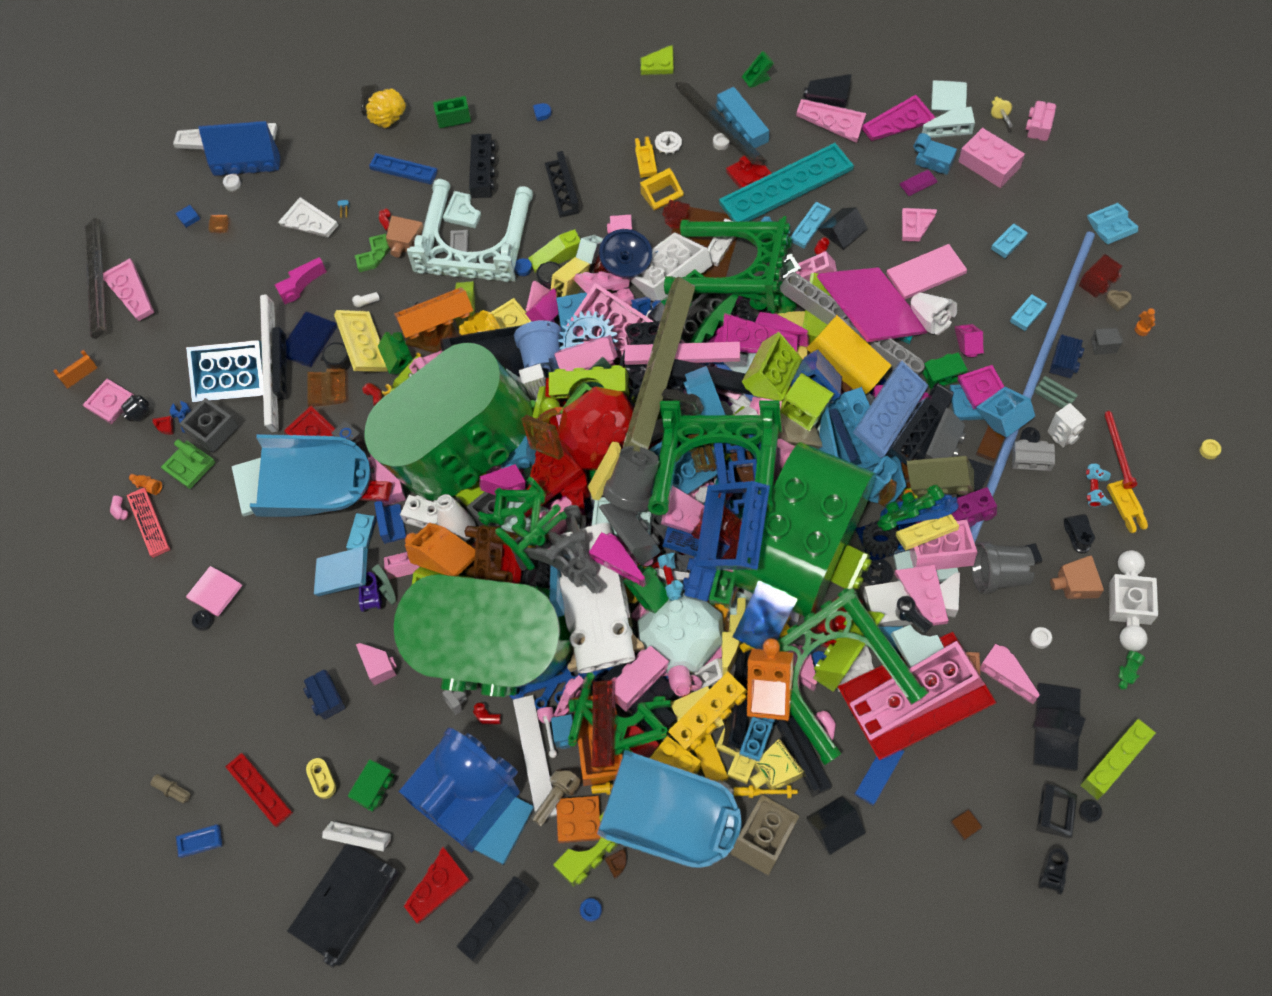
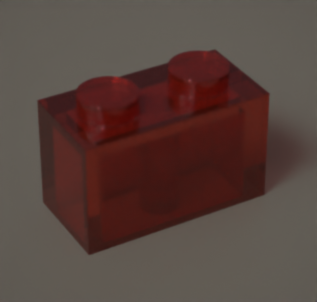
[1079,254,1123,298]

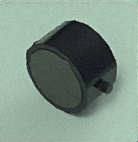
[536,261,561,290]
[321,342,351,373]

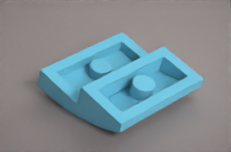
[1087,203,1139,245]

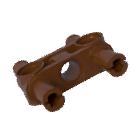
[462,525,515,583]

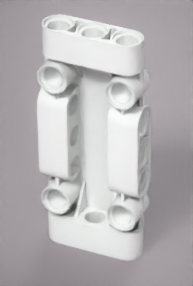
[558,523,635,673]

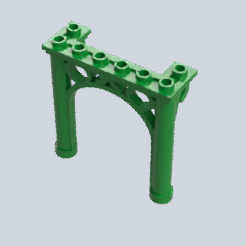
[664,216,792,314]
[648,400,782,516]
[761,588,929,766]

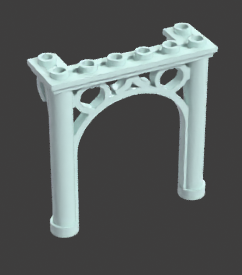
[407,179,533,282]

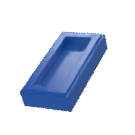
[176,825,223,858]

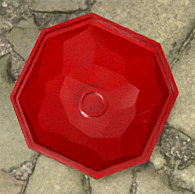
[558,386,634,471]

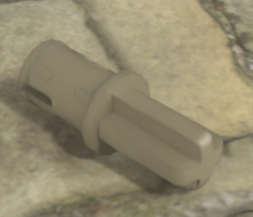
[150,774,191,804]

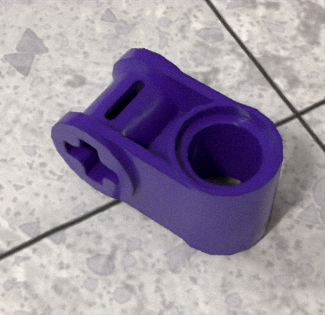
[359,572,382,612]

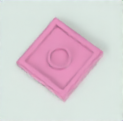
[83,379,134,424]

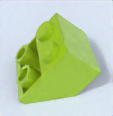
[780,373,834,431]
[831,545,872,590]

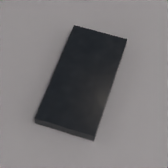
[1033,683,1081,772]

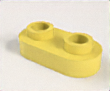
[306,758,336,799]

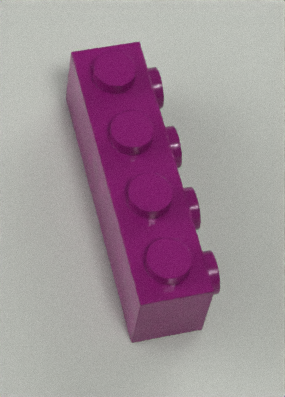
[914,487,997,527]

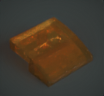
[307,369,345,407]

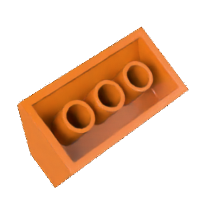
[394,287,473,339]
[573,694,623,786]

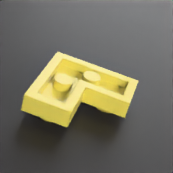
[716,728,756,784]

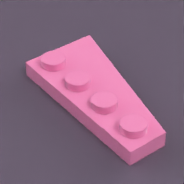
[100,259,154,321]
[661,485,737,546]

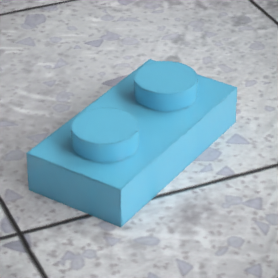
[991,223,1028,258]
[1010,294,1047,331]
[346,513,376,550]

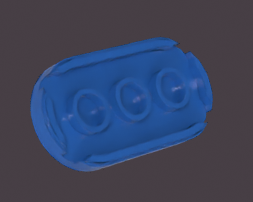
[880,494,959,525]

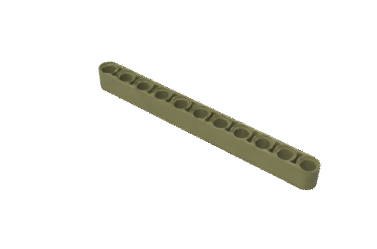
[623,277,695,452]

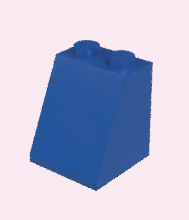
[790,350,842,402]

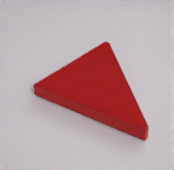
[524,428,584,518]

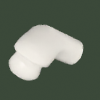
[352,292,379,308]

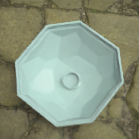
[637,590,724,673]

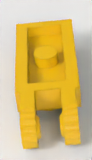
[635,137,657,178]
[1107,480,1148,533]

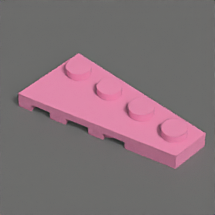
[796,99,866,143]

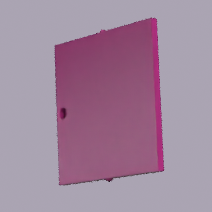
[817,267,928,342]

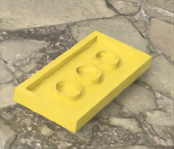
[334,310,388,372]

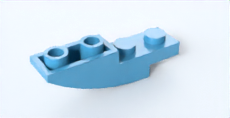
[739,717,775,762]

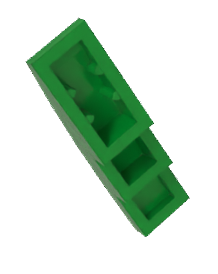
[690,293,739,343]

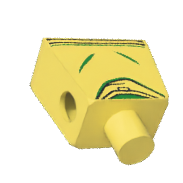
[749,739,803,790]

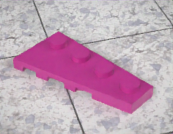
[862,95,935,141]
[723,313,798,353]

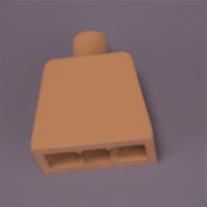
[386,216,424,257]
[1050,556,1104,599]

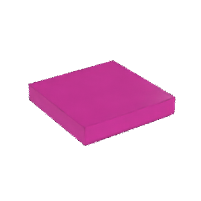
[957,365,1004,409]

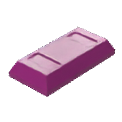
[899,170,938,196]

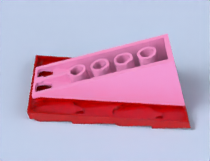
[837,632,997,760]

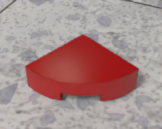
[152,416,173,435]

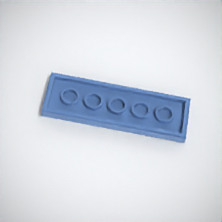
[853,361,929,458]

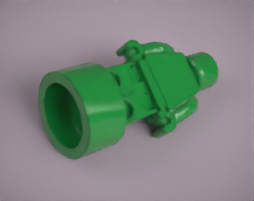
[1118,651,1145,690]

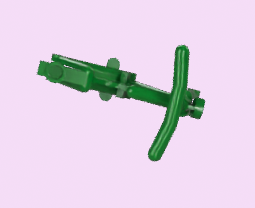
[477,477,567,570]
[568,672,671,756]

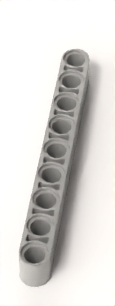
[780,272,924,375]

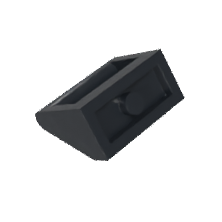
[1036,784,1077,838]

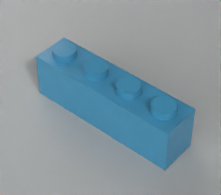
[716,87,769,150]

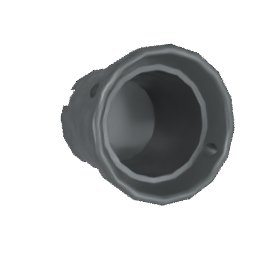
[603,446,659,512]
[971,542,1035,594]

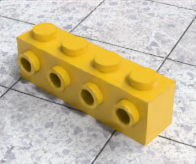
[668,672,747,751]

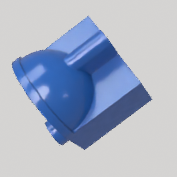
[399,727,520,853]

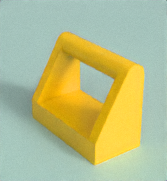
[640,168,684,211]

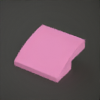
[186,566,242,617]

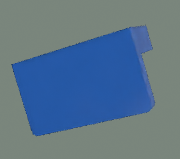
[374,501,406,544]

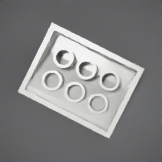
[628,232,712,302]

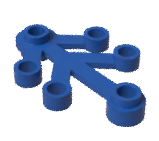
[509,665,585,710]

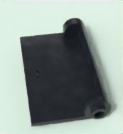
[440,325,524,377]
[287,843,401,968]

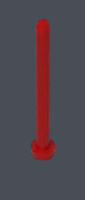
[1104,411,1137,489]

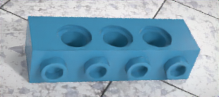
[835,387,893,469]

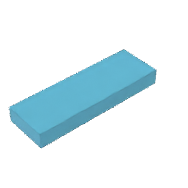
[791,202,831,249]

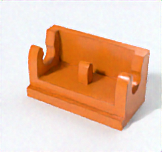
[53,350,98,389]

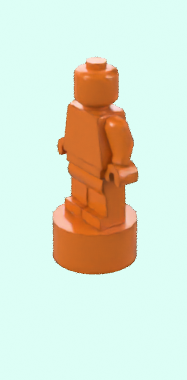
[1135,308,1155,336]
[129,474,162,495]

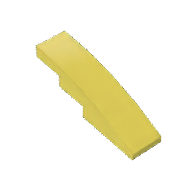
[721,598,746,677]

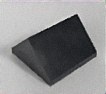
[818,207,868,250]
[806,796,866,856]

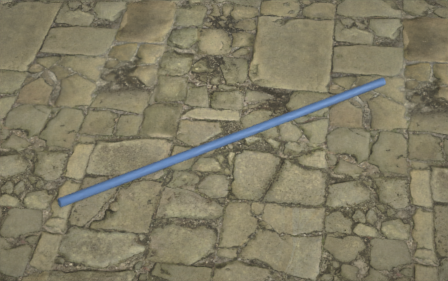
[970,232,1095,543]

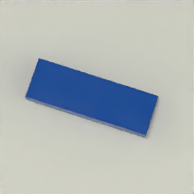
[855,750,904,806]

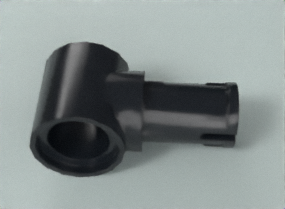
[895,596,933,633]

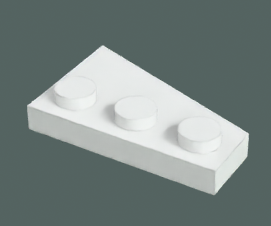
[278,198,339,237]

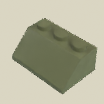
[907,456,974,498]

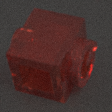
[662,200,690,229]

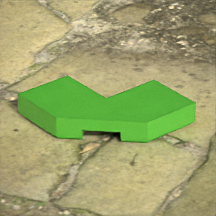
[355,234,390,272]

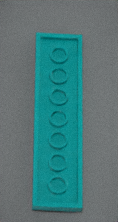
[719,143,854,221]

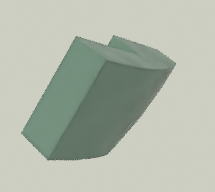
[372,564,397,605]

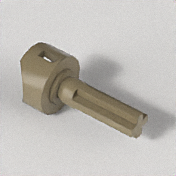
[531,769,580,826]

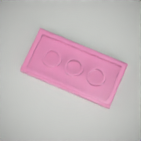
[886,244,967,299]

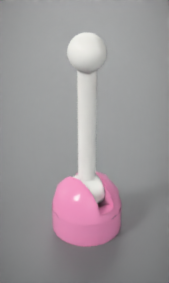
[537,707,557,758]

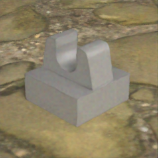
[442,690,467,715]

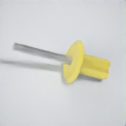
[991,97,1013,128]

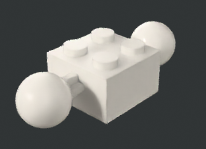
[1108,550,1158,651]

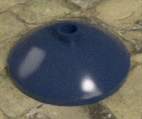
[599,229,652,278]

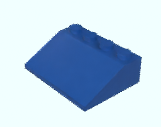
[199,121,280,176]

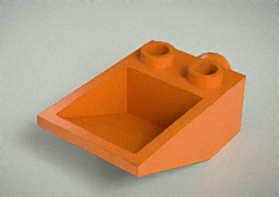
[405,523,475,577]
[747,638,794,721]

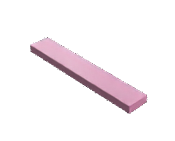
[625,342,740,365]

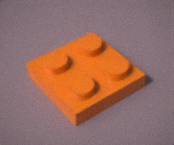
[557,796,601,843]

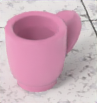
[668,665,702,696]

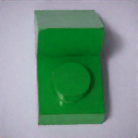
[741,51,774,88]

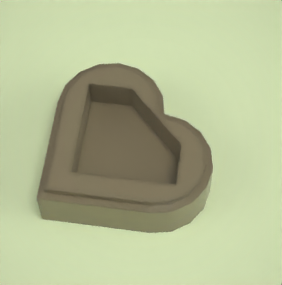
[1106,290,1132,312]

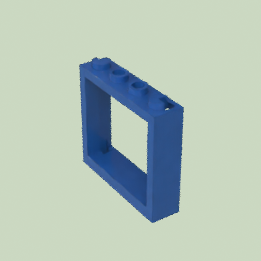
[695,481,770,570]

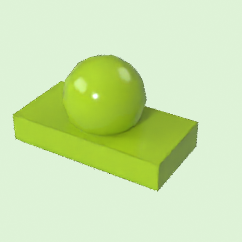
[532,386,560,429]

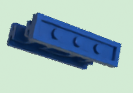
[713,434,761,518]

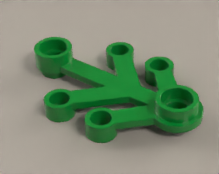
[877,485,944,531]

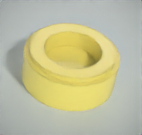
[1199,439,1221,459]

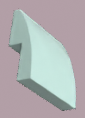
[931,80,967,112]

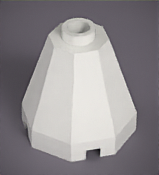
[911,293,957,335]

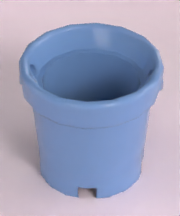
[514,320,562,378]

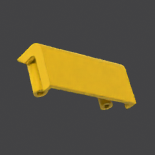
[806,315,892,394]

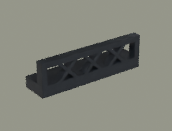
[545,151,580,218]
[272,327,287,400]
[885,397,944,465]
[775,714,832,798]

